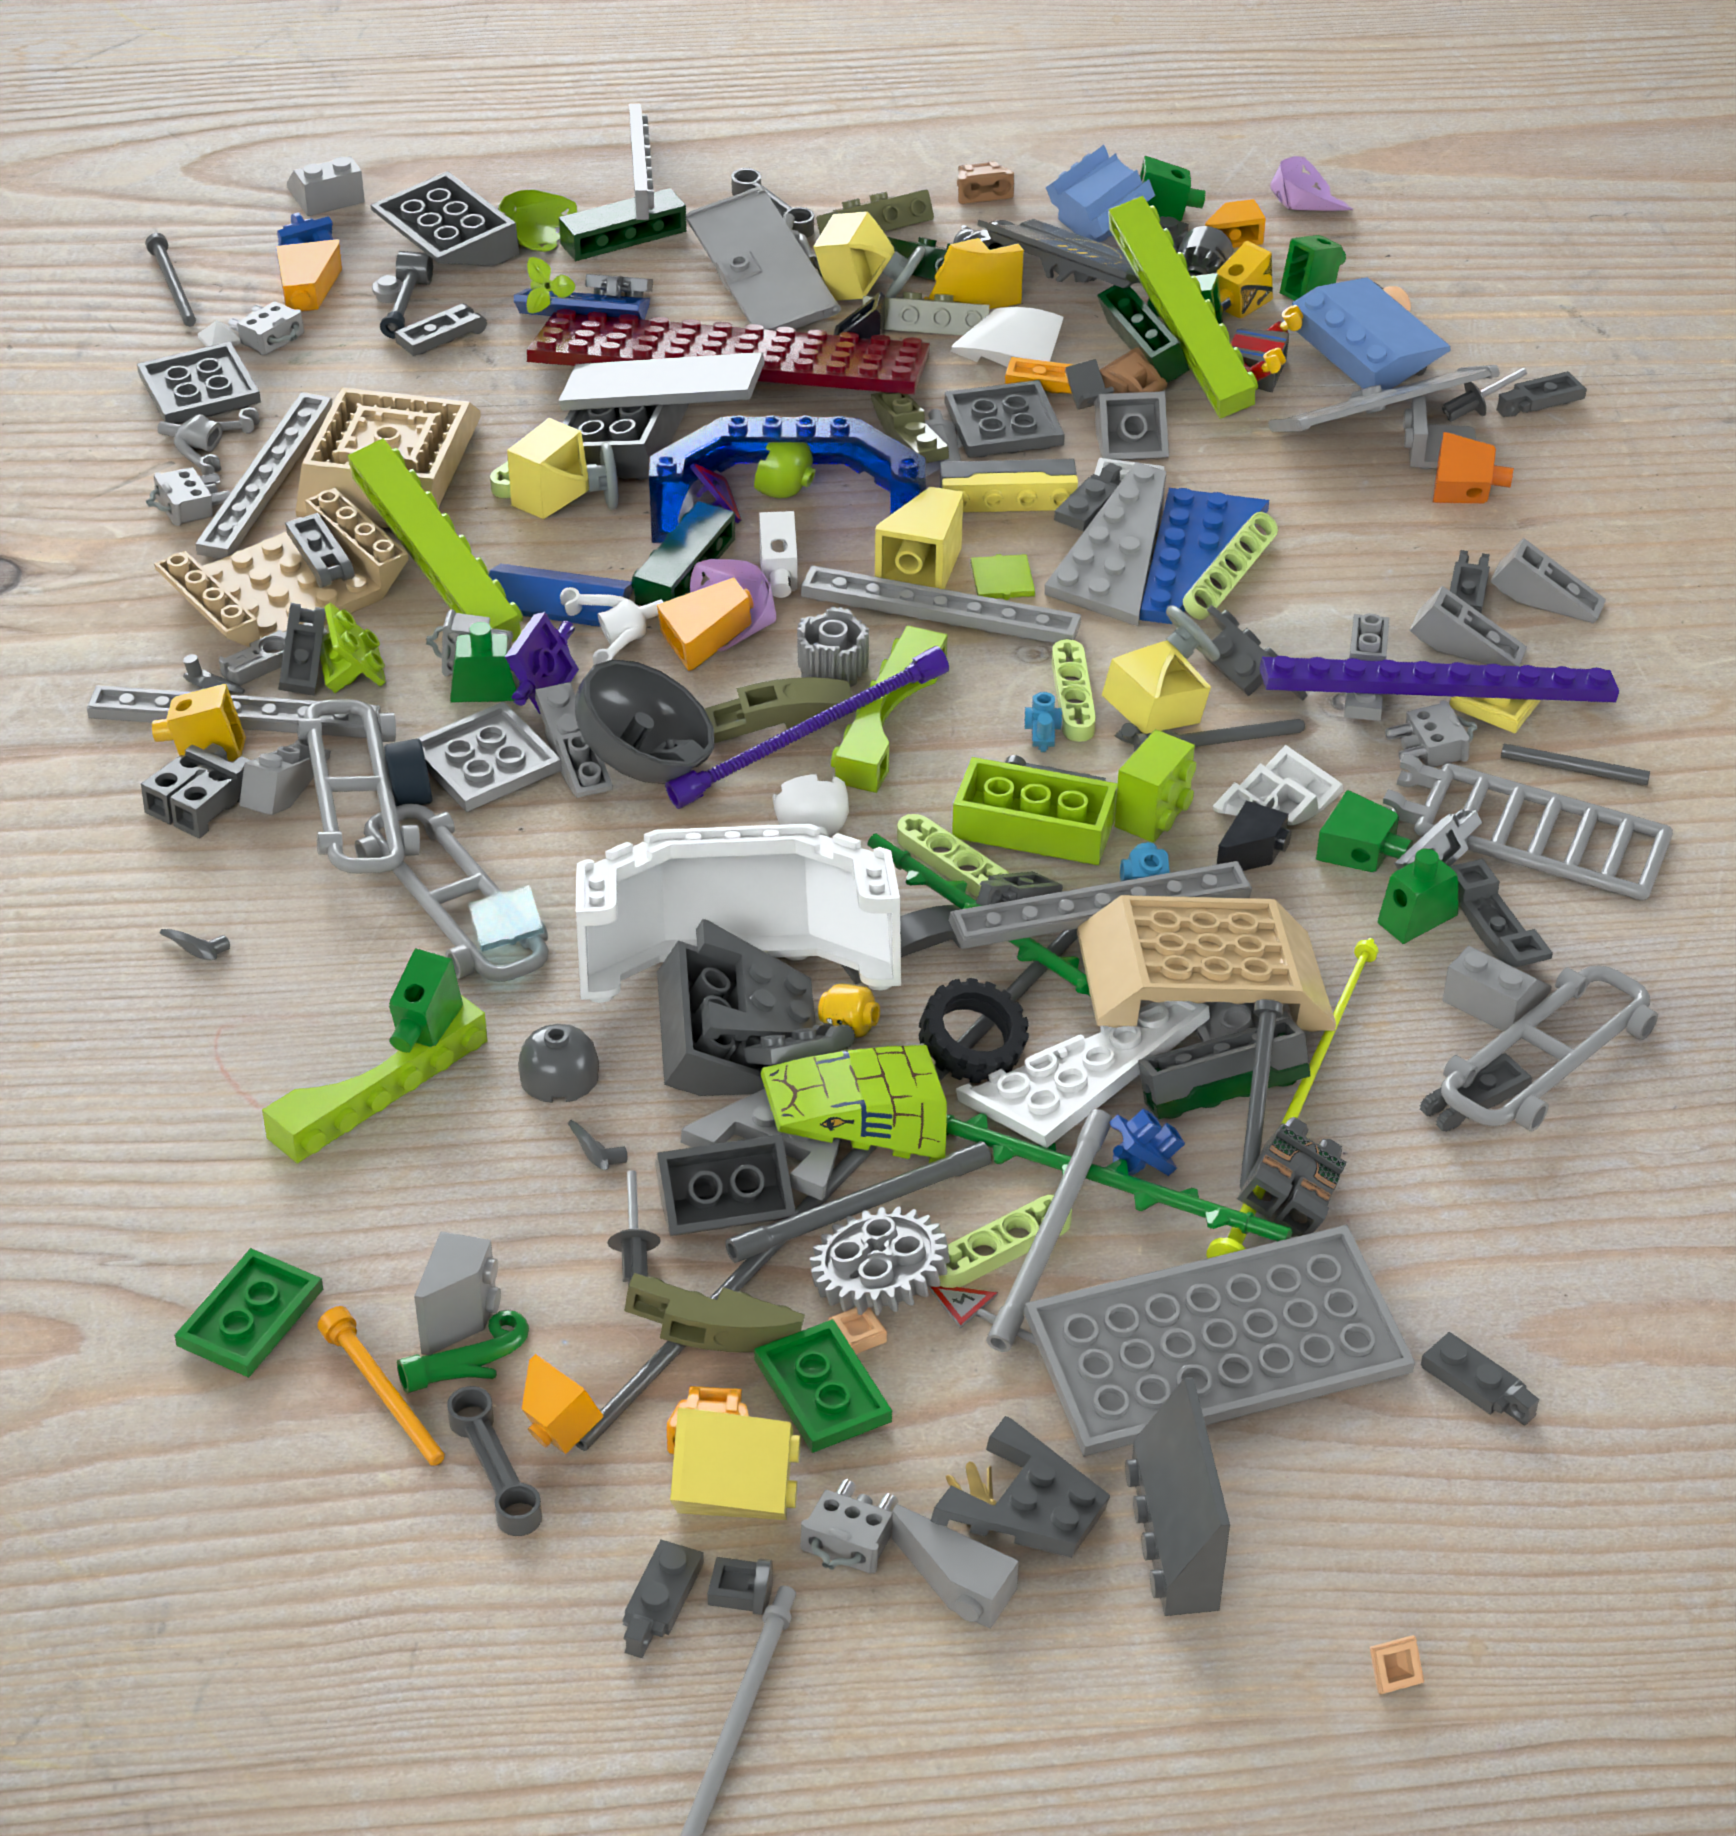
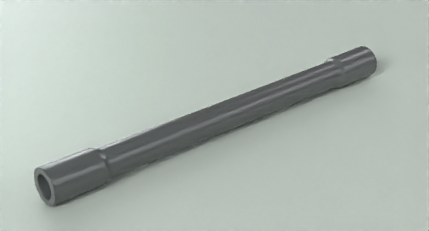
[725,1141,992,1263]

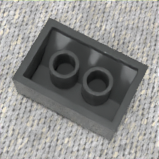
[655,1134,796,1237]

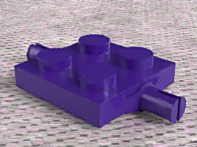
[505,612,579,714]

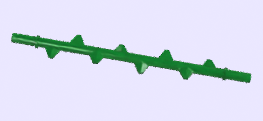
[867,833,1173,1049]
[946,1113,1292,1242]

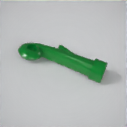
[397,1310,529,1394]

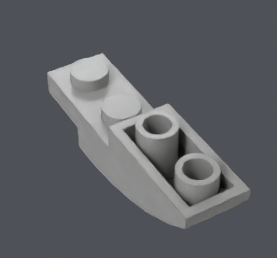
[1344,614,1389,721]
[535,682,613,798]

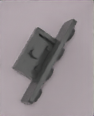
[1204,605,1308,701]

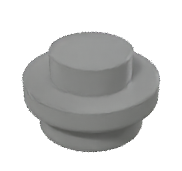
[372,275,402,303]

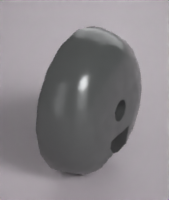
[575,659,714,784]

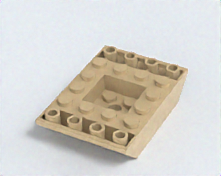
[295,388,481,528]

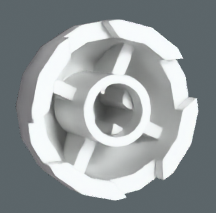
[772,774,849,837]

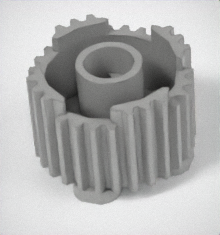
[797,606,869,687]

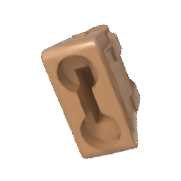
[957,161,1014,204]
[1100,347,1167,394]

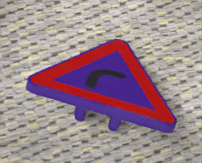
[690,463,742,524]

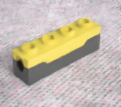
[940,459,1078,512]

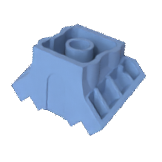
[1046,145,1155,242]

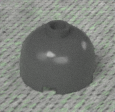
[518,1024,599,1103]

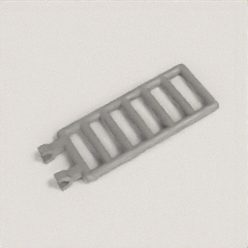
[1383,754,1673,900]

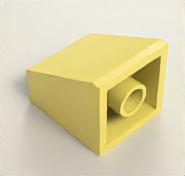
[875,487,963,589]
[670,1408,801,1520]

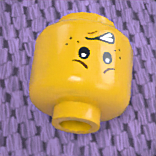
[818,983,880,1038]

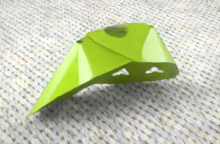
[498,190,577,252]

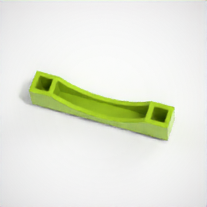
[831,625,948,793]
[262,995,488,1164]

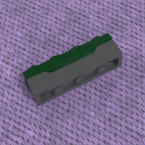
[1138,1018,1311,1120]

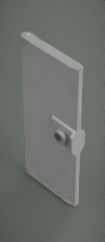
[686,186,841,330]
[1268,365,1500,432]

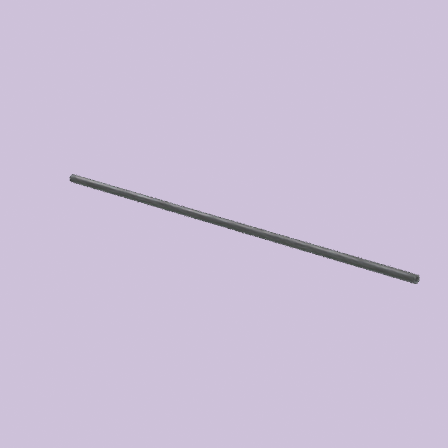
[576,929,1078,1451]

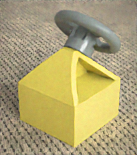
[813,212,925,301]
[507,418,619,519]
[1102,605,1220,734]

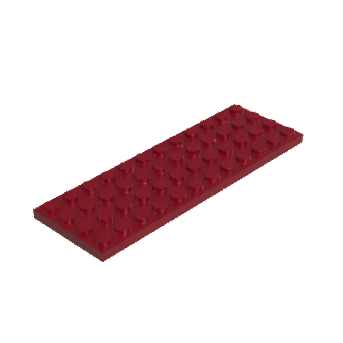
[527,309,930,395]

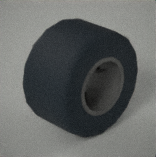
[384,738,433,806]

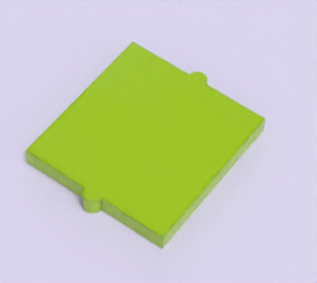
[970,554,1035,600]

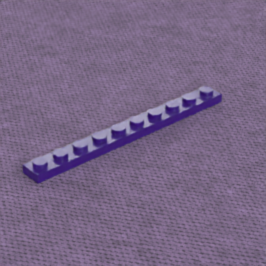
[1259,656,1619,703]

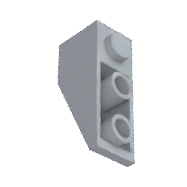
[239,740,331,815]

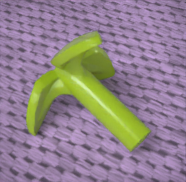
[526,257,576,313]

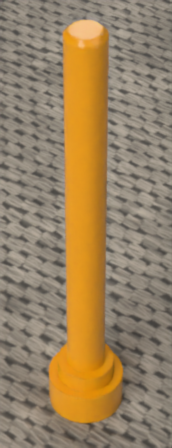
[317,1306,445,1466]

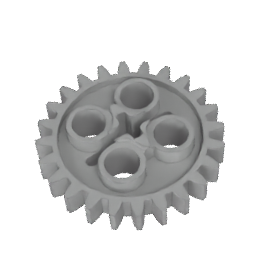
[810,1206,950,1315]

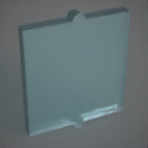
[468,885,544,952]

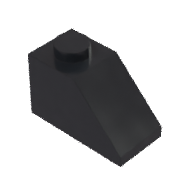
[1216,800,1292,871]

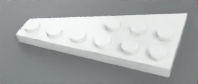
[956,1001,1210,1148]

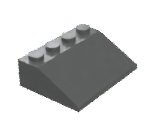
[370,171,519,266]
[563,403,690,480]
[657,940,772,1096]
[1125,1377,1230,1616]

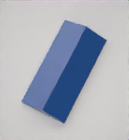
[514,288,650,320]
[488,563,633,627]

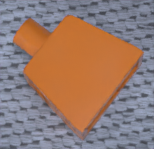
[1433,432,1514,504]

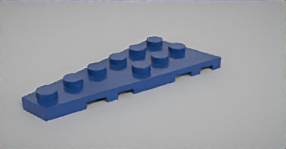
[1140,488,1269,625]

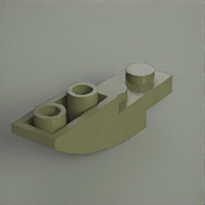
[871,392,949,465]
[705,677,856,743]
[624,1273,805,1352]

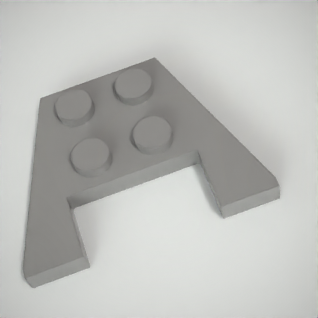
[681,1088,842,1200]

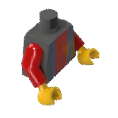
[1230,305,1303,392]

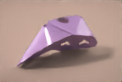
[1270,156,1353,211]
[690,559,776,651]

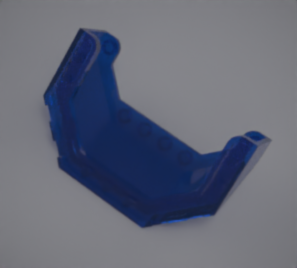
[649,415,926,543]

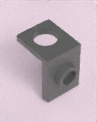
[1065,359,1114,410]

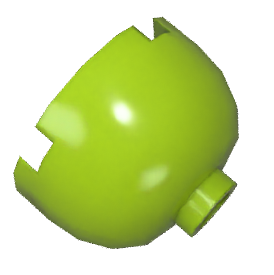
[754,429,816,498]

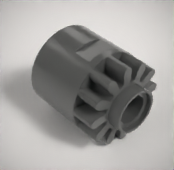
[1177,226,1233,276]

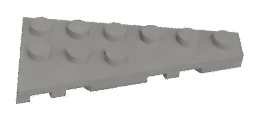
[1045,462,1166,626]

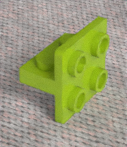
[320,603,386,693]

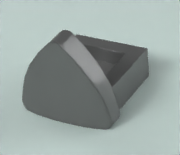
[707,1557,773,1615]

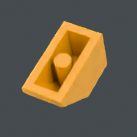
[1205,199,1266,248]
[521,1354,604,1454]

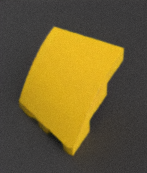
[924,238,1024,309]

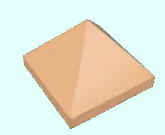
[1370,1635,1424,1694]

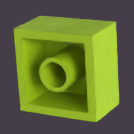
[1114,729,1197,843]

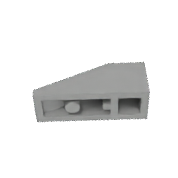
[1490,538,1606,623]
[1409,586,1527,666]
[892,1504,1019,1629]

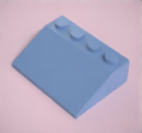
[1292,277,1451,390]

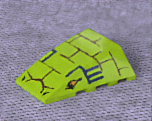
[760,1045,947,1163]

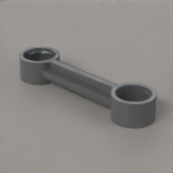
[731,168,814,238]
[447,1386,542,1536]

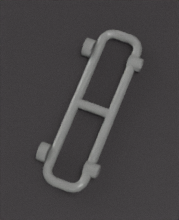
[297,699,420,874]
[355,804,549,982]
[1441,965,1658,1132]

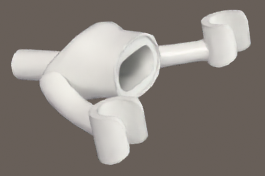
[560,587,663,665]

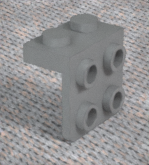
[1403,396,1476,469]

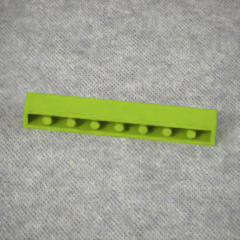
[1108,196,1258,419]
[347,438,523,643]

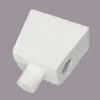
[759,511,797,598]

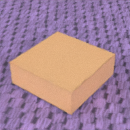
[828,1307,887,1354]

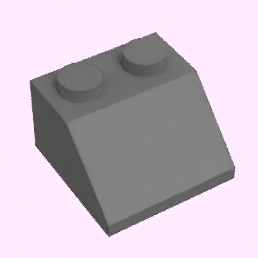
[287,157,365,216]
[1094,391,1169,460]
[1442,945,1552,1031]
[414,1232,501,1355]

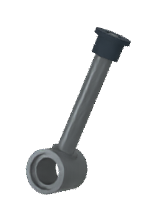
[380,251,433,339]

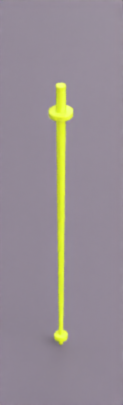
[1206,938,1379,1259]

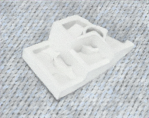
[950,307,1064,367]
[1213,745,1344,825]

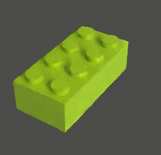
[952,757,1117,866]

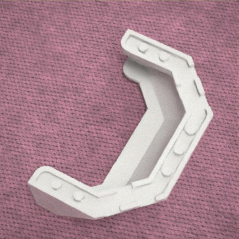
[576,824,901,1003]

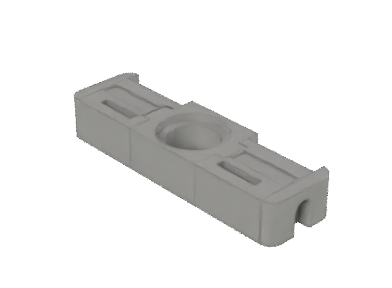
[219,623,327,686]

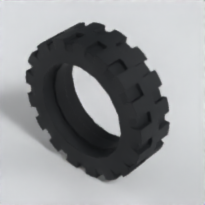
[918,978,1029,1083]

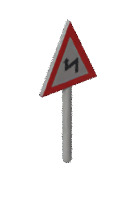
[928,1286,1037,1346]

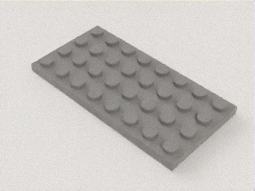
[1024,1225,1415,1457]

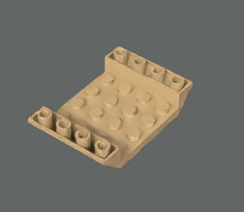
[154,488,409,647]
[1077,895,1336,1032]

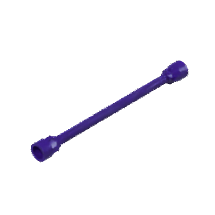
[665,646,949,809]

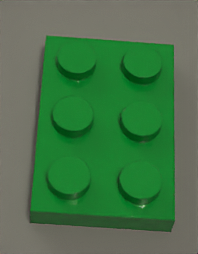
[174,1248,324,1378]
[754,1319,893,1453]

